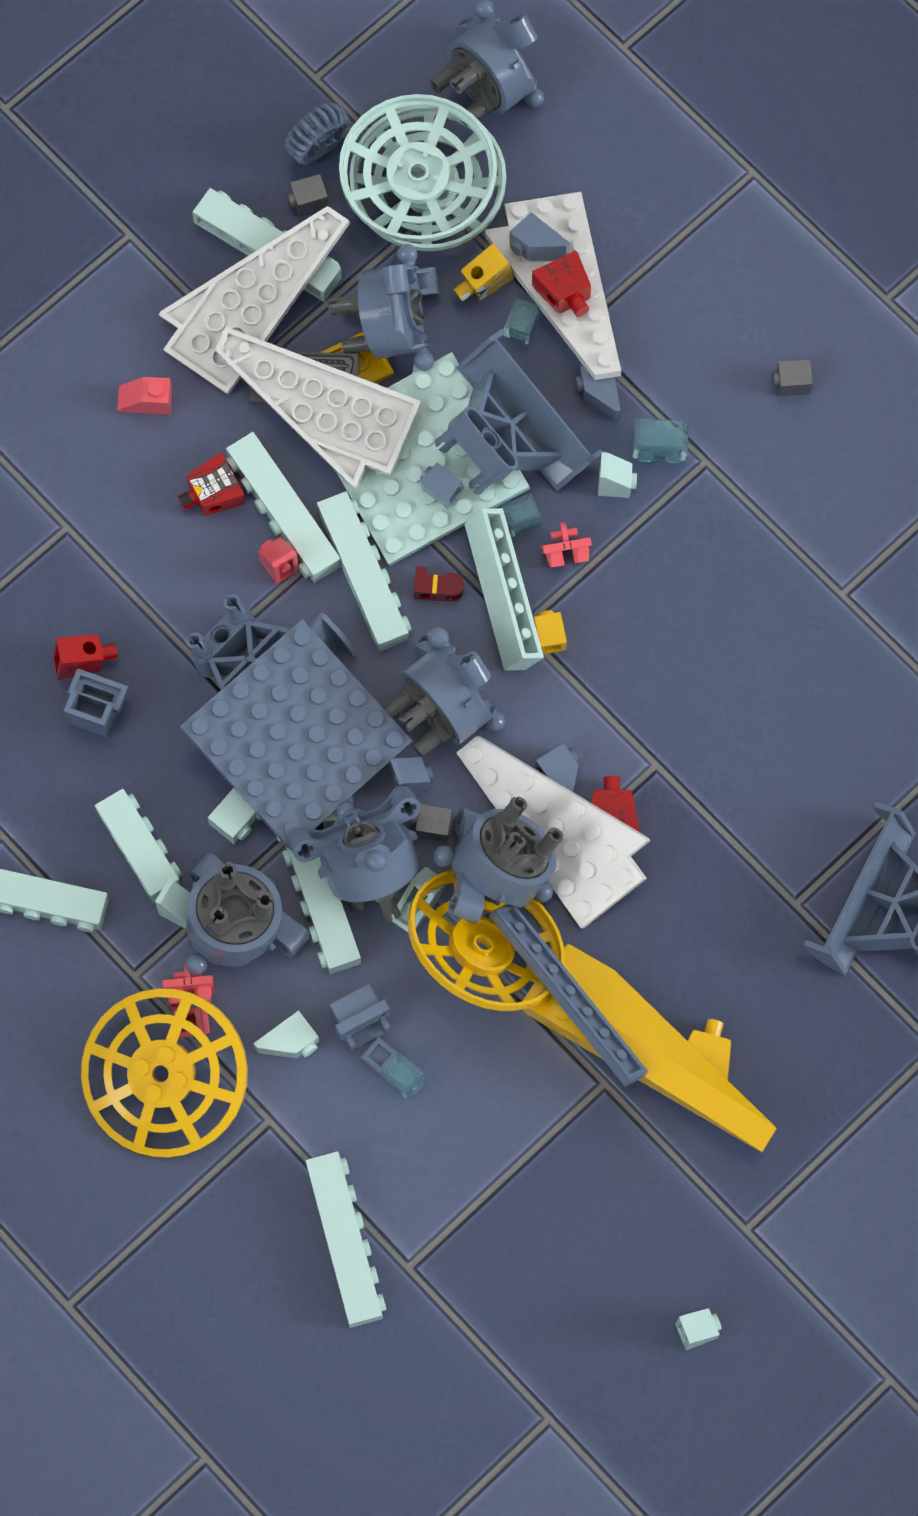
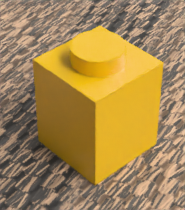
[534,610,567,655]

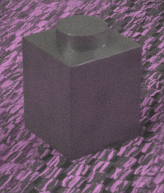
[287,174,329,216]
[772,359,813,396]
[411,804,452,842]

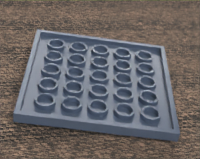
[179,619,412,851]

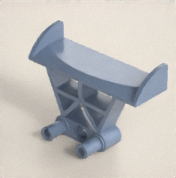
[435,329,603,495]
[186,594,357,690]
[803,802,918,976]

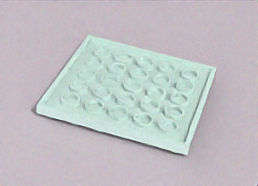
[336,352,530,567]

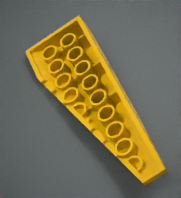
[523,944,777,1153]

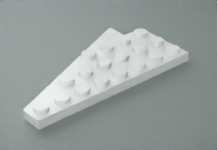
[485,192,621,380]
[159,206,350,395]
[215,326,422,490]
[456,736,650,928]

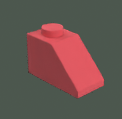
[117,377,172,415]
[258,537,299,585]

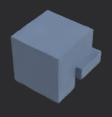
[63,668,129,738]
[330,984,391,1052]

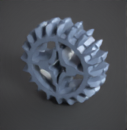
[285,102,351,165]

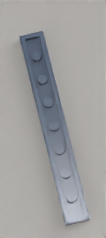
[489,904,648,1086]

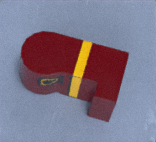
[414,566,464,602]

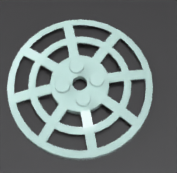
[339,94,497,243]
[349,106,506,251]

